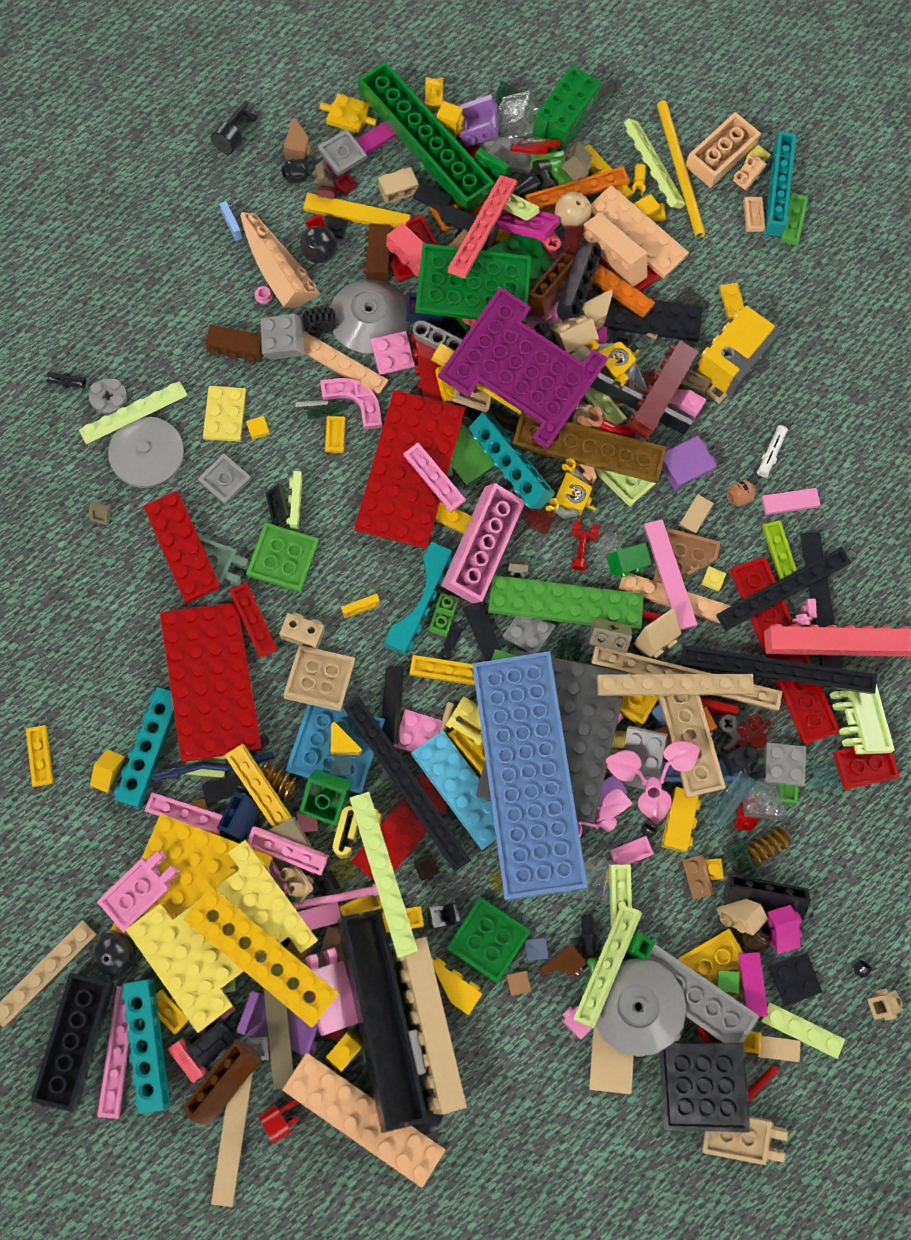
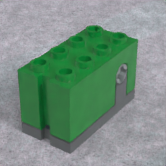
[532,65,601,153]

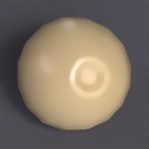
[555,191,591,230]

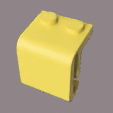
[333,806,382,859]

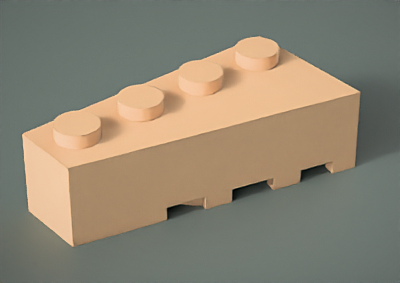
[583,213,647,287]

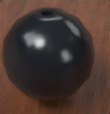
[300,225,337,263]
[92,932,136,976]

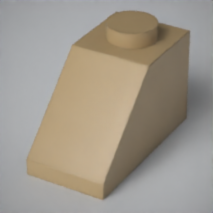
[580,290,613,329]

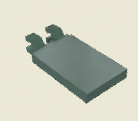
[199,536,250,586]

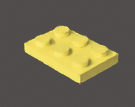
[203,386,246,442]

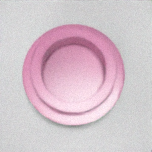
[255,286,273,304]
[792,614,812,627]

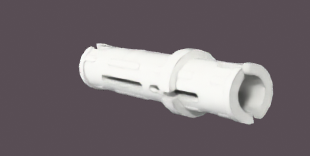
[757,425,788,478]

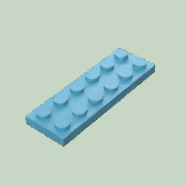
[411,730,496,850]

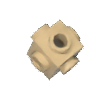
[867,988,903,1020]

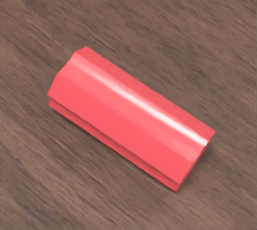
[168,1038,208,1084]

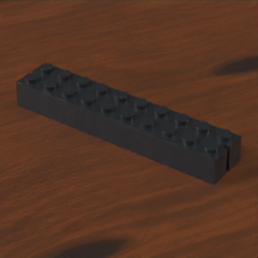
[337,909,428,1133]

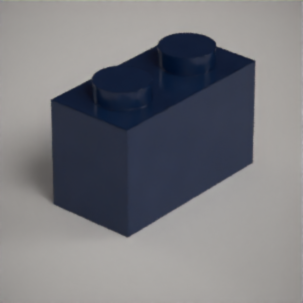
[217,792,261,841]

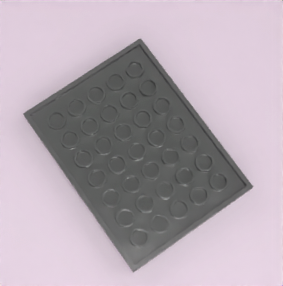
[476,650,628,824]

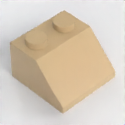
[633,608,681,659]

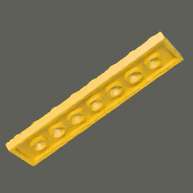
[183,886,340,1028]

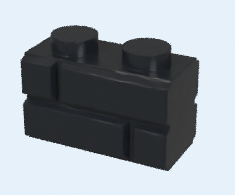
[185,1016,236,1066]

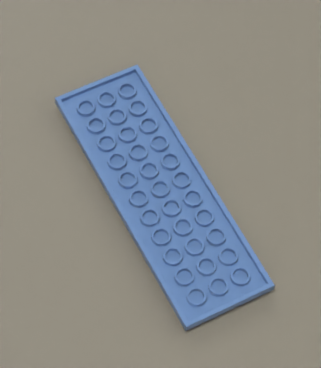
[472,651,588,901]

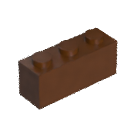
[363,224,391,281]
[205,324,262,363]

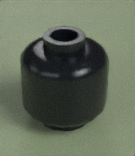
[281,159,309,184]

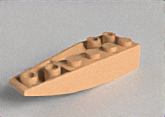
[241,212,320,308]

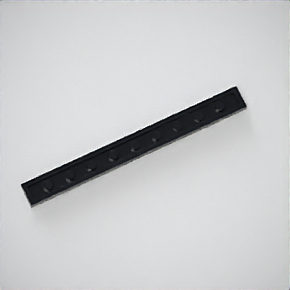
[680,645,877,695]
[343,696,471,873]

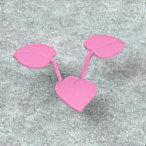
[606,741,700,825]
[577,789,633,837]

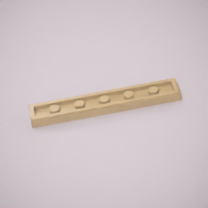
[211,1072,253,1207]

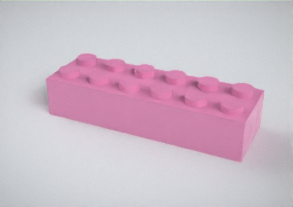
[441,483,524,603]

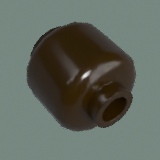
[742,923,772,952]

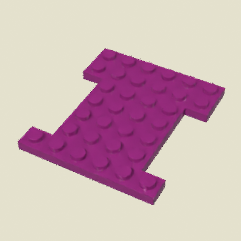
[438,287,608,450]

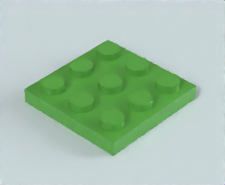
[246,522,319,593]

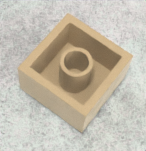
[550,315,599,353]

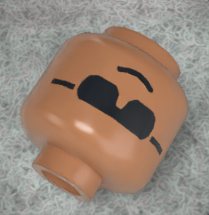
[727,480,756,507]

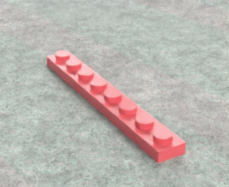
[448,175,517,278]

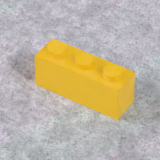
[661,787,701,853]

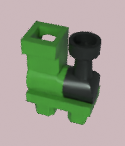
[529,147,574,190]

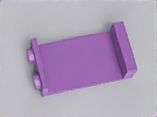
[236,991,321,1056]

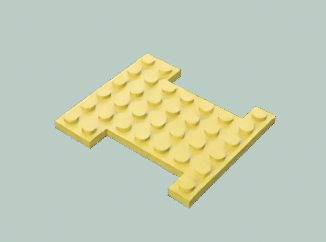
[126,840,318,1033]

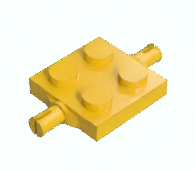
[320,93,377,134]

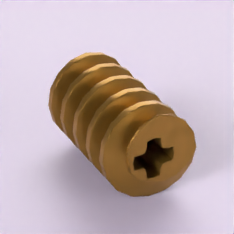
[260,760,300,802]
[746,825,791,866]

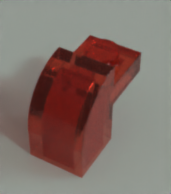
[523,504,554,534]

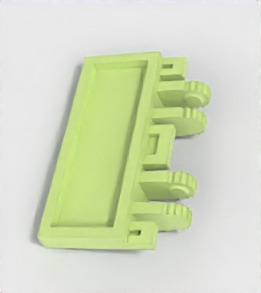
[830,684,894,754]

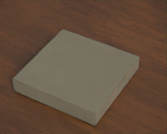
[266,816,313,870]

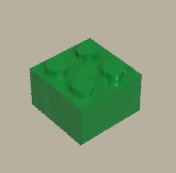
[299,769,353,826]

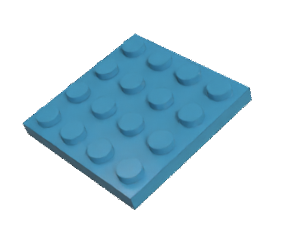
[285,704,385,795]

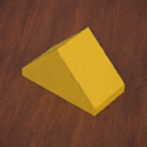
[331,722,363,756]
[90,749,125,793]

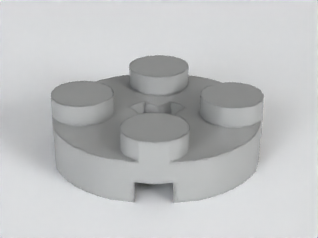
[89,379,127,415]

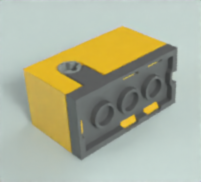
[697,305,782,398]

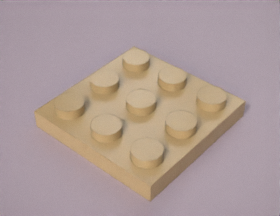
[283,645,355,712]

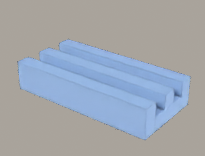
[219,201,242,241]

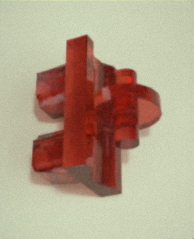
[563,225,584,256]
[735,713,772,748]

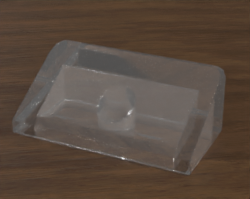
[595,533,622,572]

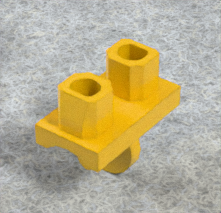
[425,77,443,111]

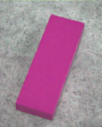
[738,952,768,1017]

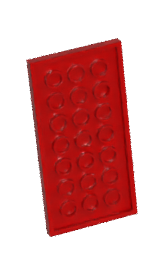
[354,390,465,549]
[159,603,262,763]

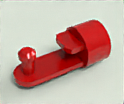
[258,1100,299,1145]

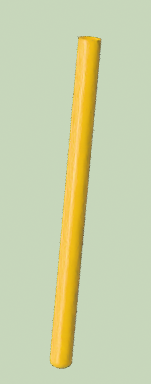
[657,100,706,238]

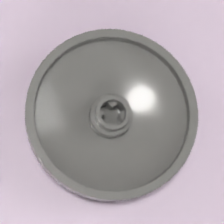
[108,417,184,488]

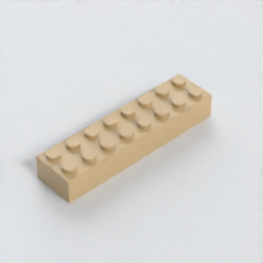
[393,937,467,1115]

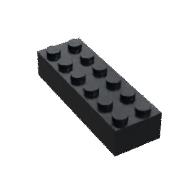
[30,972,115,1112]

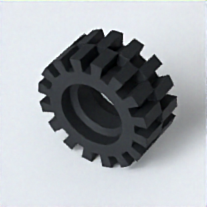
[303,306,337,335]

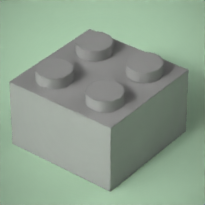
[261,314,305,360]

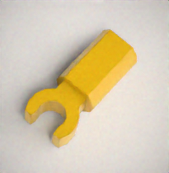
[632,164,647,196]

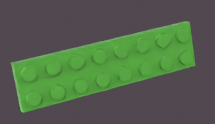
[488,575,644,632]

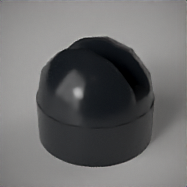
[641,821,658,837]
[854,959,873,978]

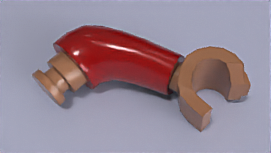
[576,406,636,439]

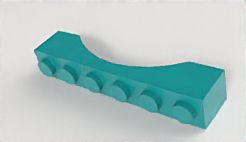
[384,542,453,656]

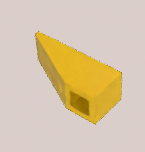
[432,957,482,1015]

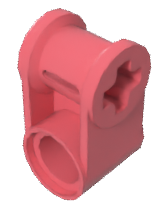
[539,231,561,259]

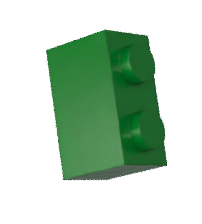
[605,543,651,578]

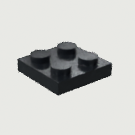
[768,953,823,1006]

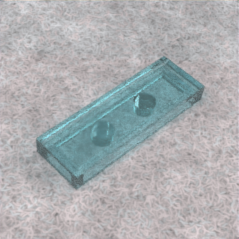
[706,771,756,830]

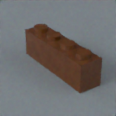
[528,253,575,316]
[182,1040,262,1127]

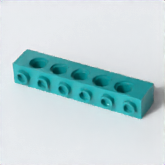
[764,132,796,237]
[469,412,555,510]
[114,687,175,809]
[122,978,170,1114]

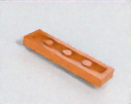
[592,263,655,318]

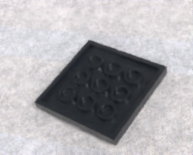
[659,1042,751,1133]

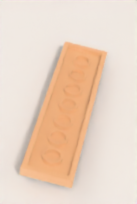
[282,1053,445,1188]

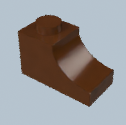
[538,943,586,977]

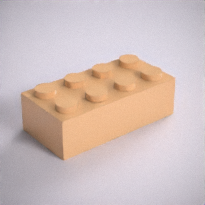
[686,112,761,188]

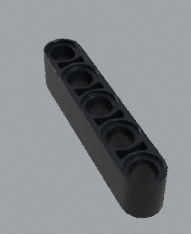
[557,242,602,320]

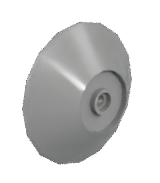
[330,279,410,354]
[595,958,687,1057]

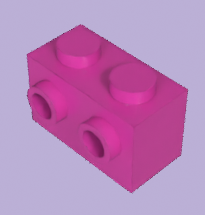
[767,905,802,954]

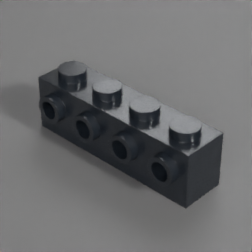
[723,873,811,920]

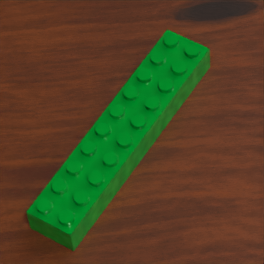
[358,61,495,213]

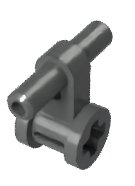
[713,715,751,753]

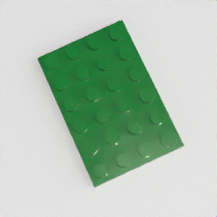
[415,243,531,324]

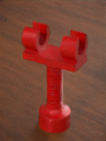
[571,520,600,571]

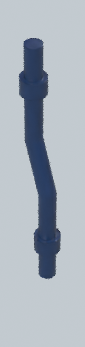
[153,751,275,782]

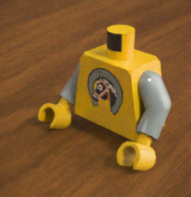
[586,340,639,387]
[546,459,599,519]

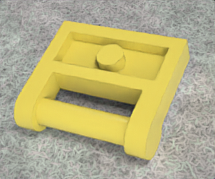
[446,696,483,746]

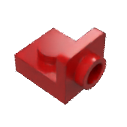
[733,798,759,831]

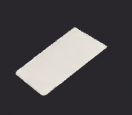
[295,400,328,407]

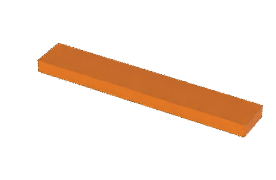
[525,166,630,211]

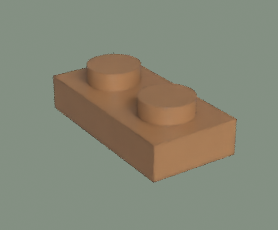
[682,855,714,900]

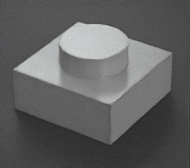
[246,1036,270,1060]

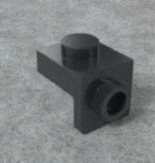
[426,903,460,929]

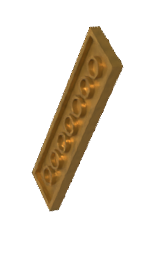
[512,411,667,483]

